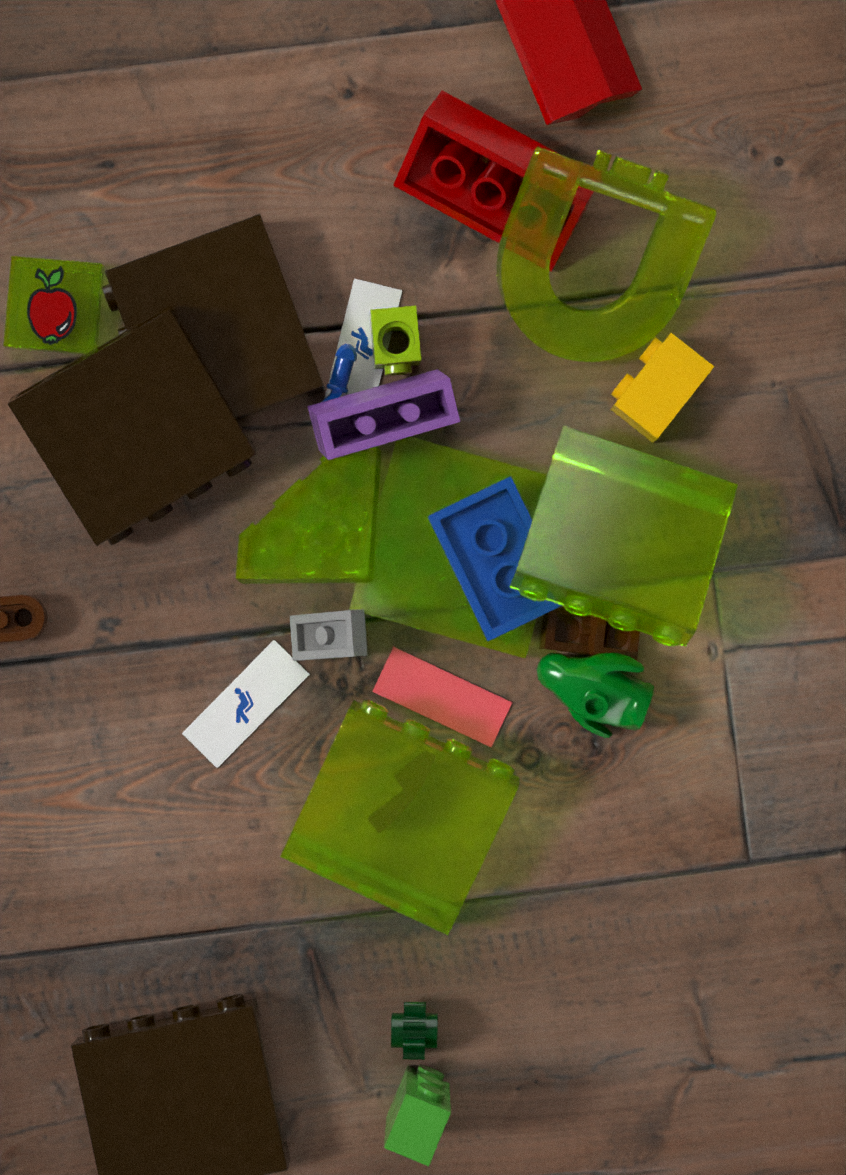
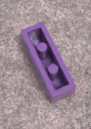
[307,369,460,460]

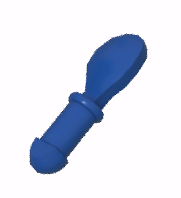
[320,344,357,403]

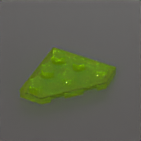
[235,446,382,584]

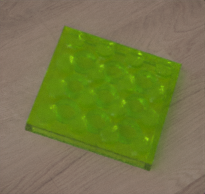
[349,437,575,659]

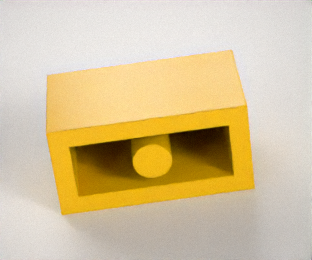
[610,333,714,443]

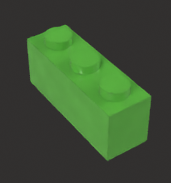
[384,1065,451,1167]

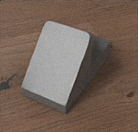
[290,609,368,661]

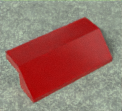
[495,0,643,125]

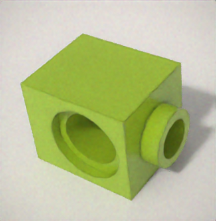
[369,305,421,376]

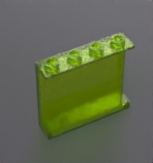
[509,425,738,647]
[280,699,520,935]

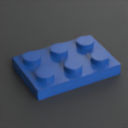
[427,476,571,642]

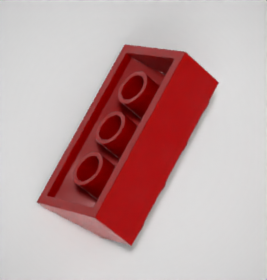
[393,90,602,272]

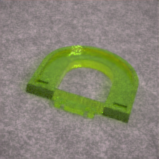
[496,147,716,362]

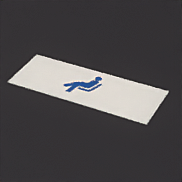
[324,279,402,399]
[182,640,310,768]

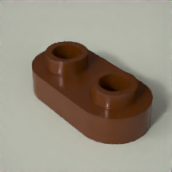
[0,595,48,643]

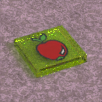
[3,256,104,355]

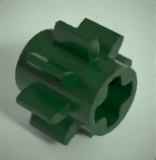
[391,1002,438,1060]

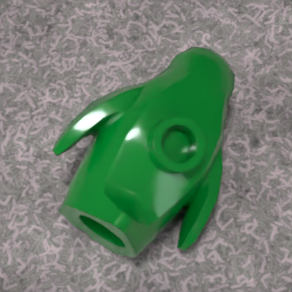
[536,653,654,738]

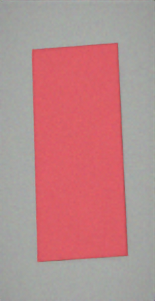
[372,647,513,747]

